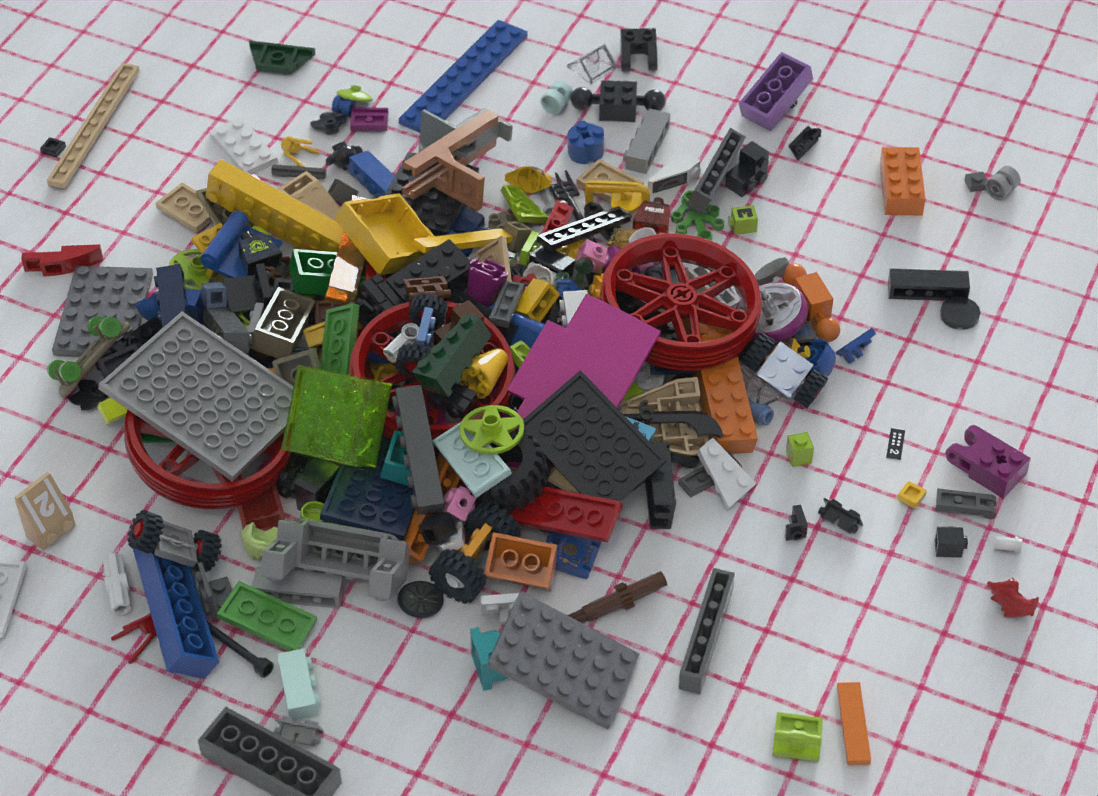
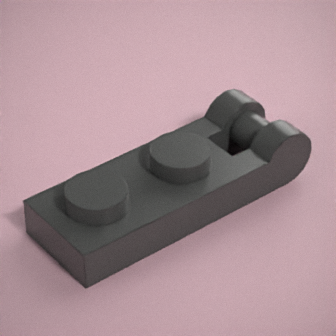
[936,488,997,519]

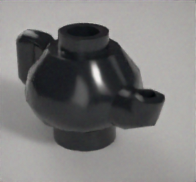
[325,141,363,170]

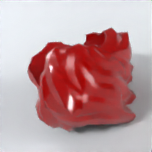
[987,578,1039,618]

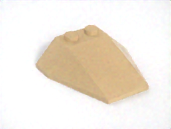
[619,377,709,456]

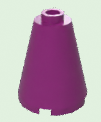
[467,258,509,307]

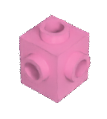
[575,239,608,273]
[441,486,476,521]

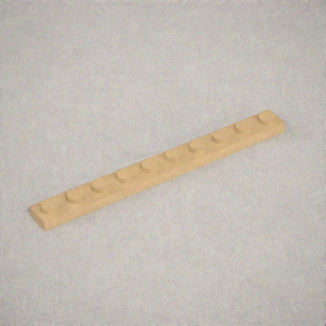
[47,63,139,189]

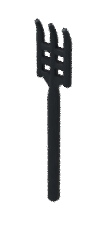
[549,170,597,243]

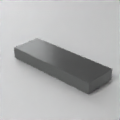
[489,280,524,328]
[678,452,742,498]

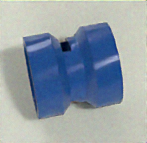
[332,95,356,117]

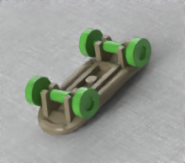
[47,316,131,397]

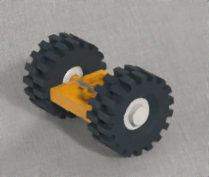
[428,502,521,604]

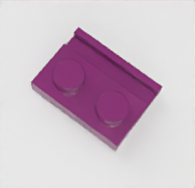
[350,107,389,131]

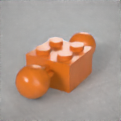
[782,263,840,343]

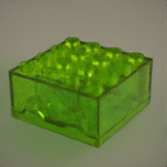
[281,365,392,467]

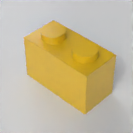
[515,278,560,322]

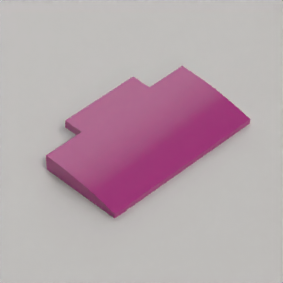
[507,294,661,458]

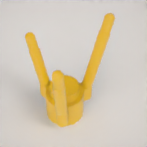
[281,136,320,167]

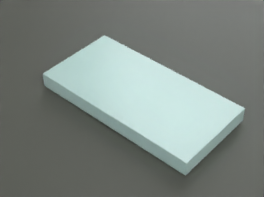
[432,421,512,498]

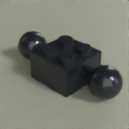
[570,80,666,122]

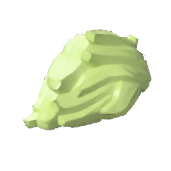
[240,522,278,560]

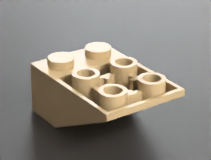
[278,171,340,220]

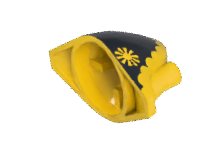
[505,166,551,193]

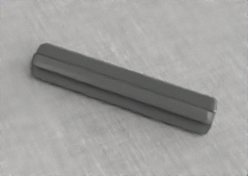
[271,164,327,179]

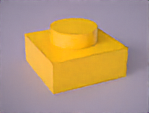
[897,481,927,509]

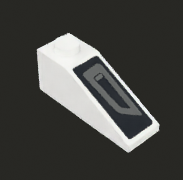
[648,151,701,195]

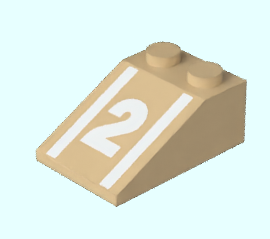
[14,472,76,550]

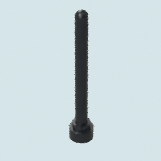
[207,621,274,678]

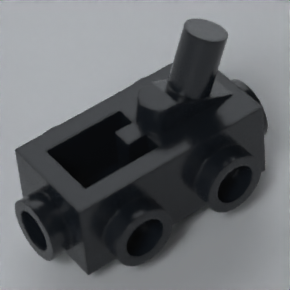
[275,450,316,499]

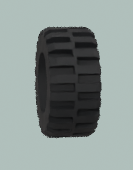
[472,429,549,512]

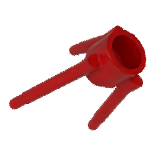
[111,613,157,664]

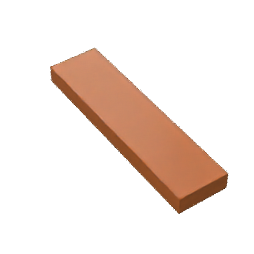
[837,682,871,765]

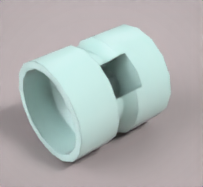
[540,80,573,114]

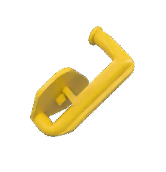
[585,180,650,213]

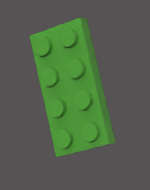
[320,303,360,389]
[217,581,317,651]

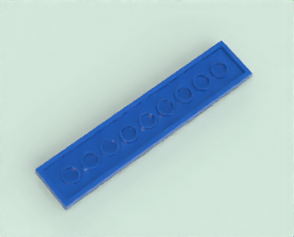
[398,19,528,133]

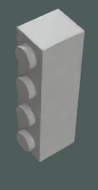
[623,109,670,174]
[252,567,345,609]

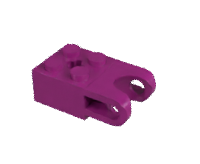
[945,425,1031,499]

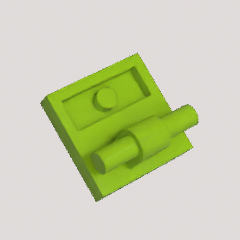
[772,712,823,762]

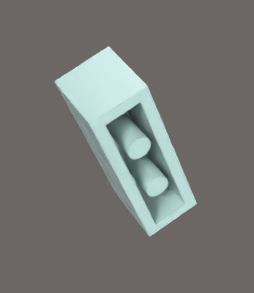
[277,648,320,721]

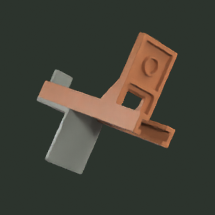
[402,108,513,211]

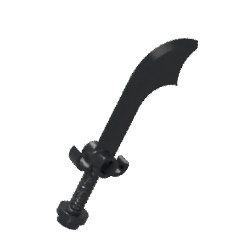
[623,400,723,438]

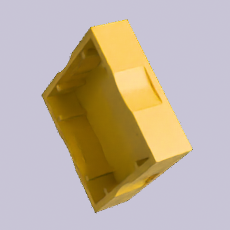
[334,193,434,275]

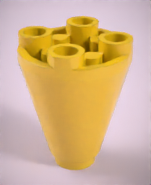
[459,349,508,399]

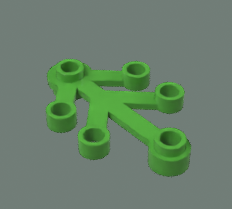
[671,190,724,241]

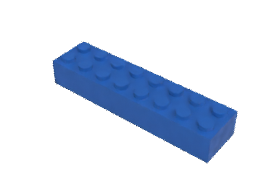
[129,536,219,679]

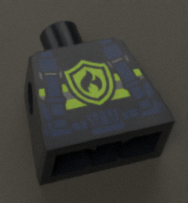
[239,231,282,276]

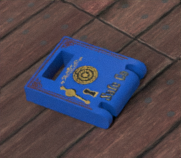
[545,531,601,579]

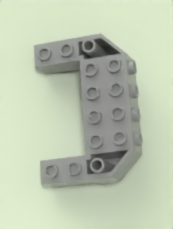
[261,519,410,601]

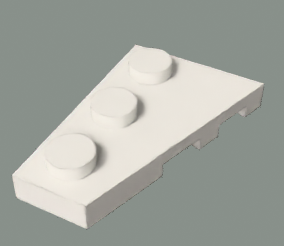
[697,438,756,511]

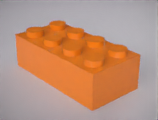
[880,147,925,216]

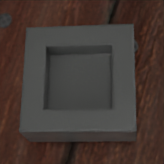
[964,172,987,192]

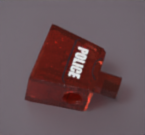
[632,197,670,234]

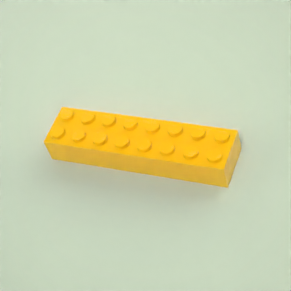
[205,159,351,253]

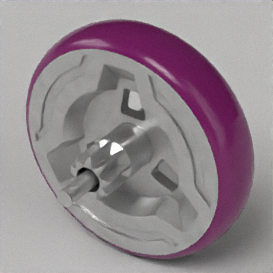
[736,282,808,344]

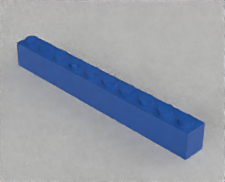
[348,150,473,258]

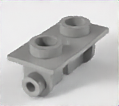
[274,716,324,746]

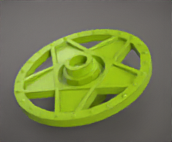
[169,249,216,290]
[459,405,524,454]

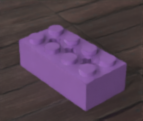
[738,52,813,131]

